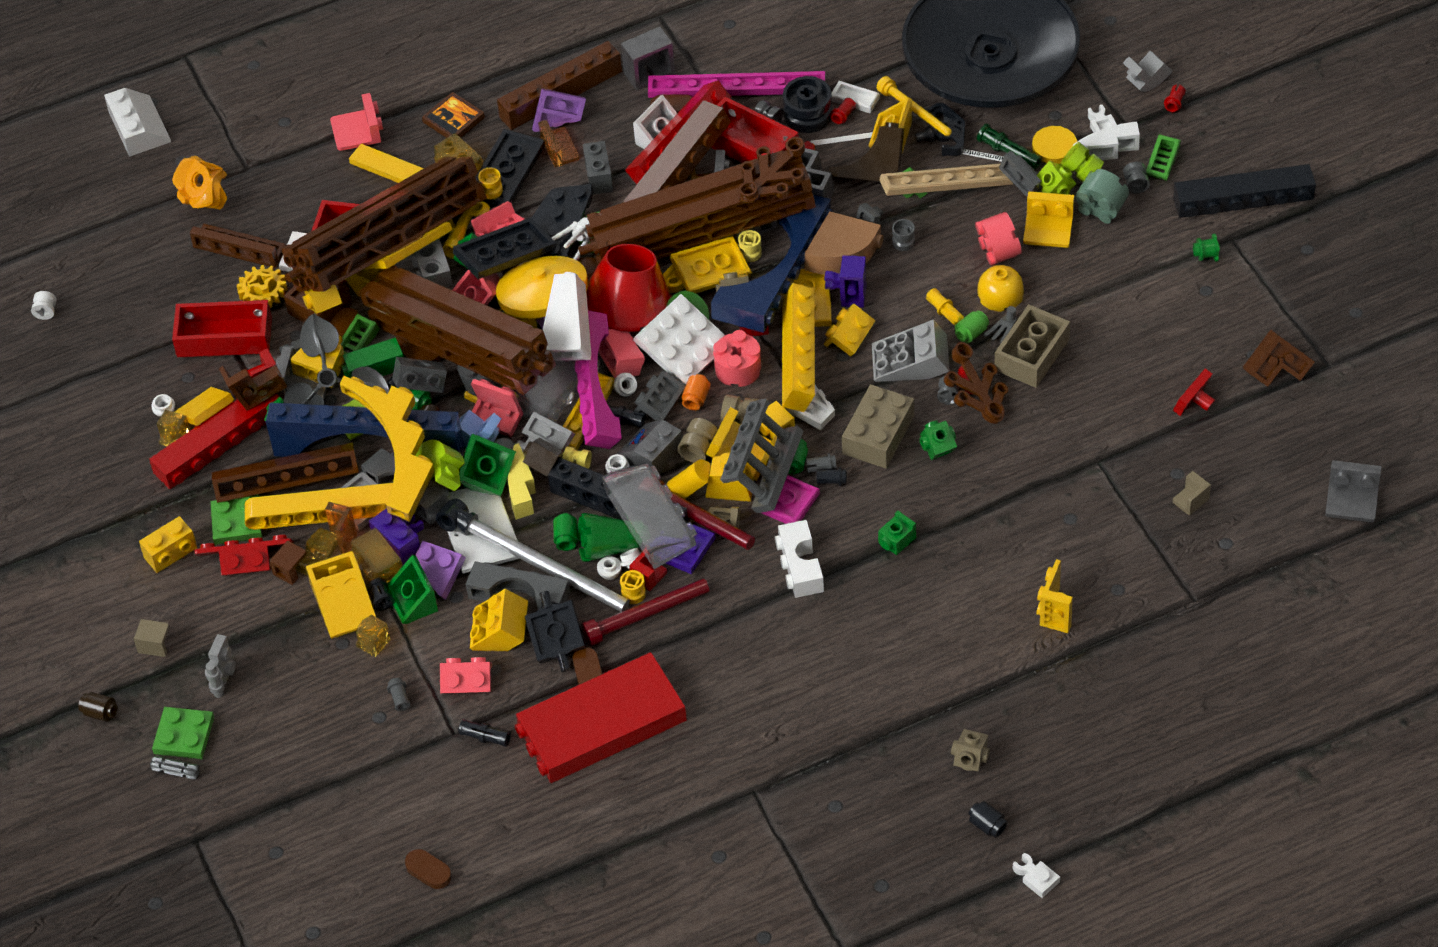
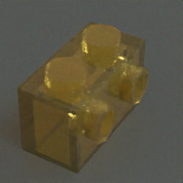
[434,133,483,177]
[351,528,402,587]

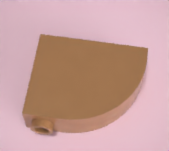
[804,212,884,275]

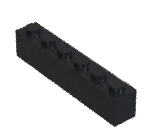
[1173,164,1316,218]

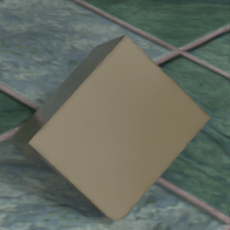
[1173,471,1211,516]
[134,619,169,657]

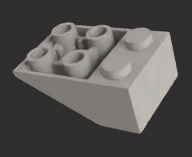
[872,320,950,382]

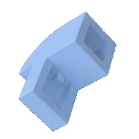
[459,410,502,447]

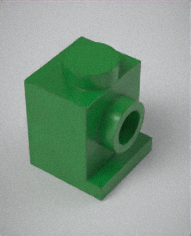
[878,510,916,555]

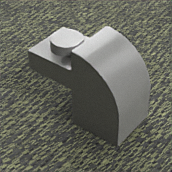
[1123,51,1173,92]

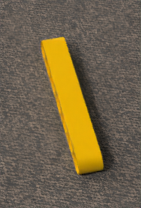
[245,483,393,530]

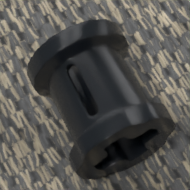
[366,578,395,611]

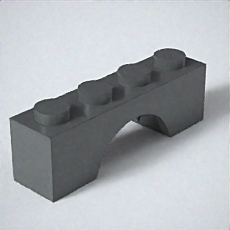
[361,448,450,524]
[466,561,570,610]

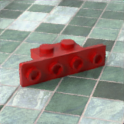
[194,535,294,576]

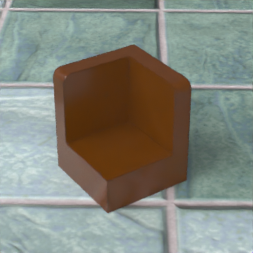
[270,541,306,585]

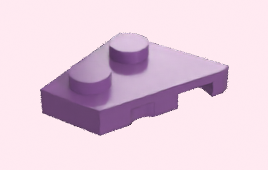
[532,88,586,132]
[415,541,466,600]

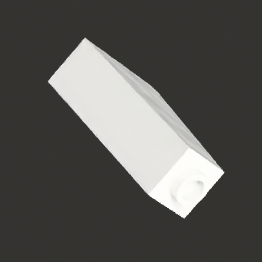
[543,272,591,361]

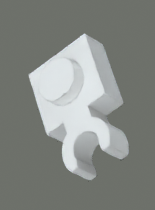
[1088,105,1117,133]
[1013,853,1060,898]

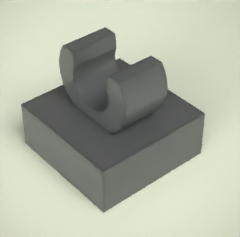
[856,203,884,224]

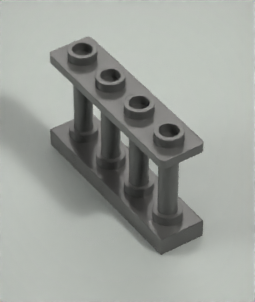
[720,398,804,513]

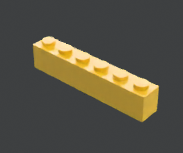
[782,283,815,412]

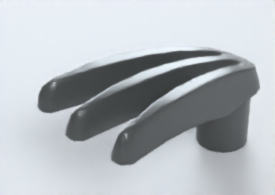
[985,306,1017,344]

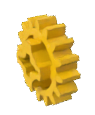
[237,265,288,308]

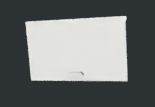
[447,488,520,573]

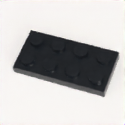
[475,129,545,206]
[453,217,556,279]

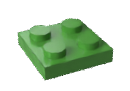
[211,494,262,545]
[152,707,214,759]

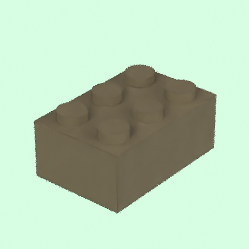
[995,304,1070,388]
[842,384,915,469]

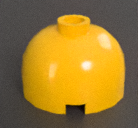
[977,265,1024,312]

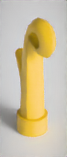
[443,201,490,259]

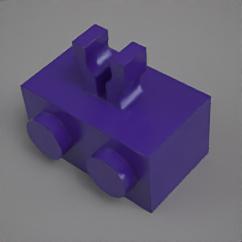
[824,255,867,308]
[369,508,424,566]

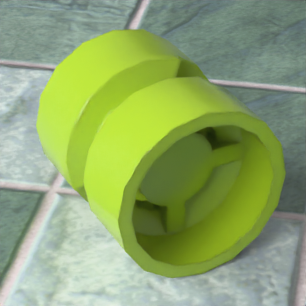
[1061,142,1104,182]

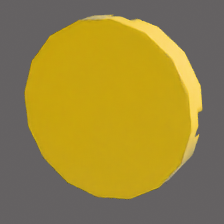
[1032,126,1077,164]

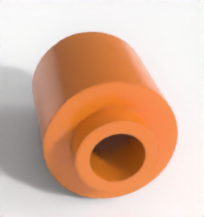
[681,374,711,411]

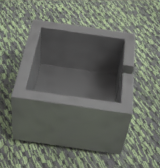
[621,27,675,90]

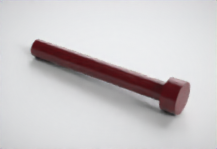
[641,476,755,550]
[581,578,710,646]

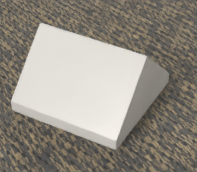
[633,95,677,149]

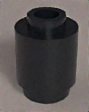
[968,801,1008,838]

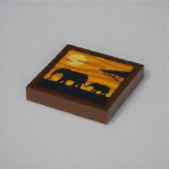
[422,92,485,143]

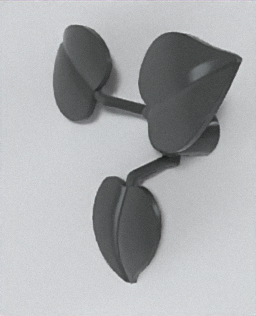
[284,314,389,405]

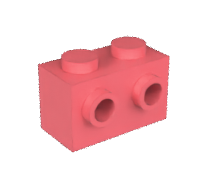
[598,329,645,378]

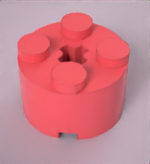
[975,212,1022,266]
[713,330,761,387]

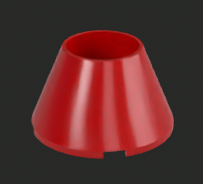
[586,244,672,332]

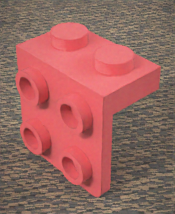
[330,93,383,151]
[471,379,523,438]

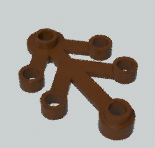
[737,137,805,203]
[943,342,1008,424]

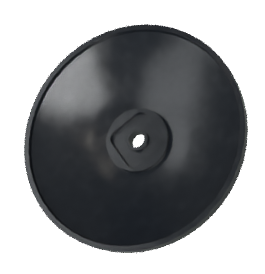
[902,0,1080,108]

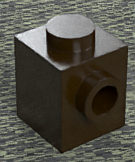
[523,437,564,476]

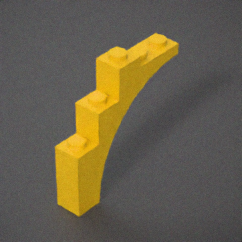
[340,376,434,522]

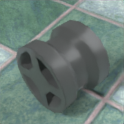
[937,376,962,405]

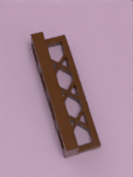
[190,224,286,268]

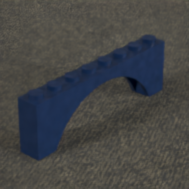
[711,195,833,333]
[265,403,464,457]

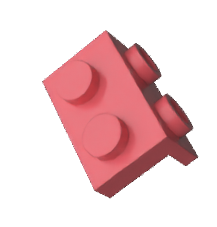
[471,201,525,237]
[440,657,492,694]

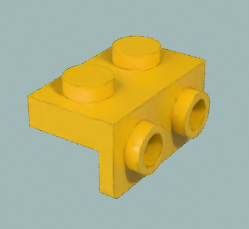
[824,304,876,357]

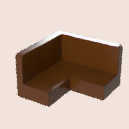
[284,282,352,323]
[1243,330,1315,387]
[219,366,288,411]

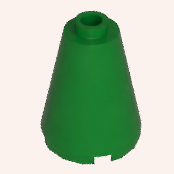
[578,513,646,562]

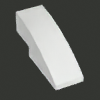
[1073,122,1140,160]

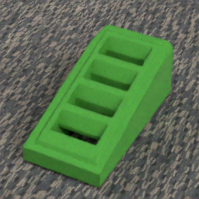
[1146,134,1181,181]
[340,314,380,354]

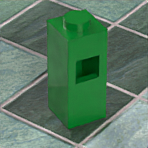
[341,337,403,378]

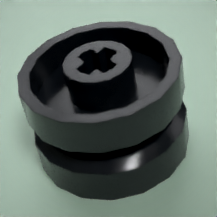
[782,76,832,133]

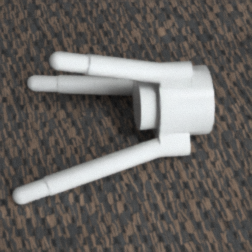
[551,217,591,261]

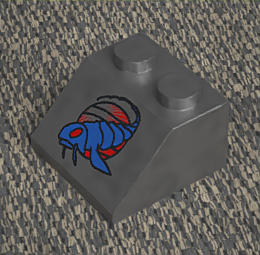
[617,420,682,477]

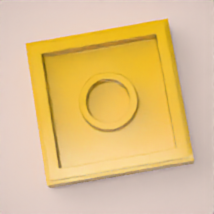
[174,387,234,426]

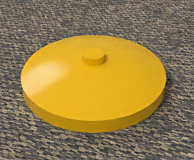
[496,256,589,318]

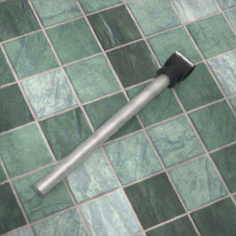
[436,498,630,612]

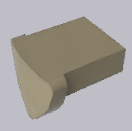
[706,507,740,533]

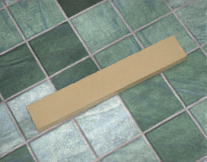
[880,164,1013,196]

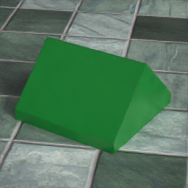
[459,434,516,496]
[387,555,438,624]

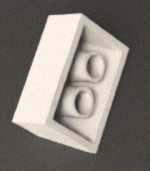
[104,88,171,157]

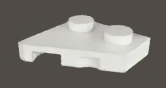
[785,385,835,430]

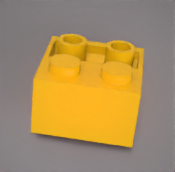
[470,588,528,651]

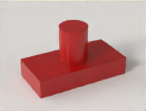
[1173,368,1215,416]

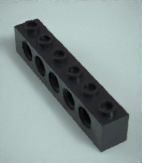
[548,458,688,541]

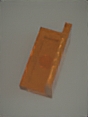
[538,120,580,167]
[325,502,357,554]

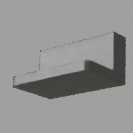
[999,151,1043,197]

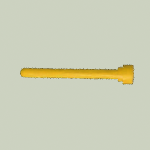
[876,76,952,136]

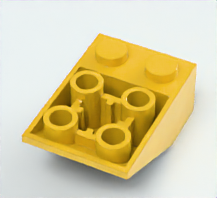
[306,551,378,639]

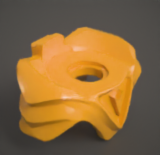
[172,156,227,210]

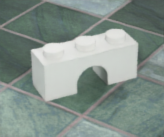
[775,520,824,598]

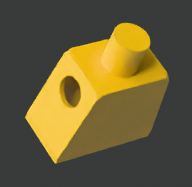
[290,335,344,389]
[705,452,754,502]

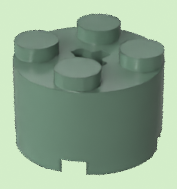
[1076,169,1129,224]

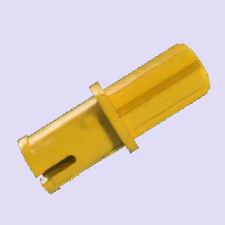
[926,288,964,325]

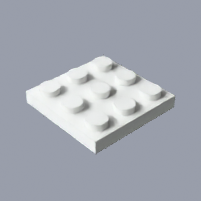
[633,294,725,386]

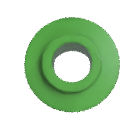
[955,310,989,343]

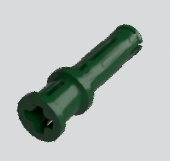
[977,123,1042,170]

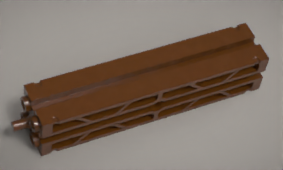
[578,150,816,265]
[281,157,487,292]
[359,265,556,395]

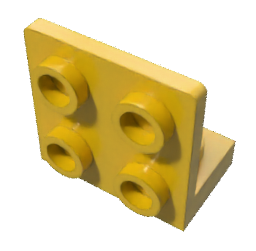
[1023,191,1074,248]
[1037,559,1073,633]

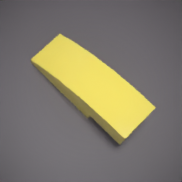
[508,443,536,520]

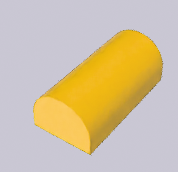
[666,459,711,499]

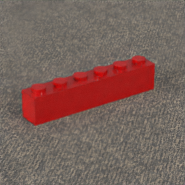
[625,80,731,185]
[149,394,279,489]

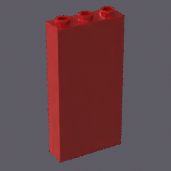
[515,652,687,783]

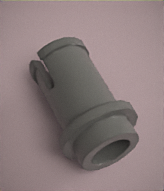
[806,453,837,473]
[387,678,411,711]

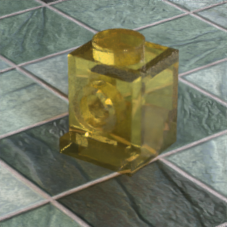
[157,409,190,447]
[355,615,390,657]

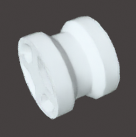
[31,291,57,320]

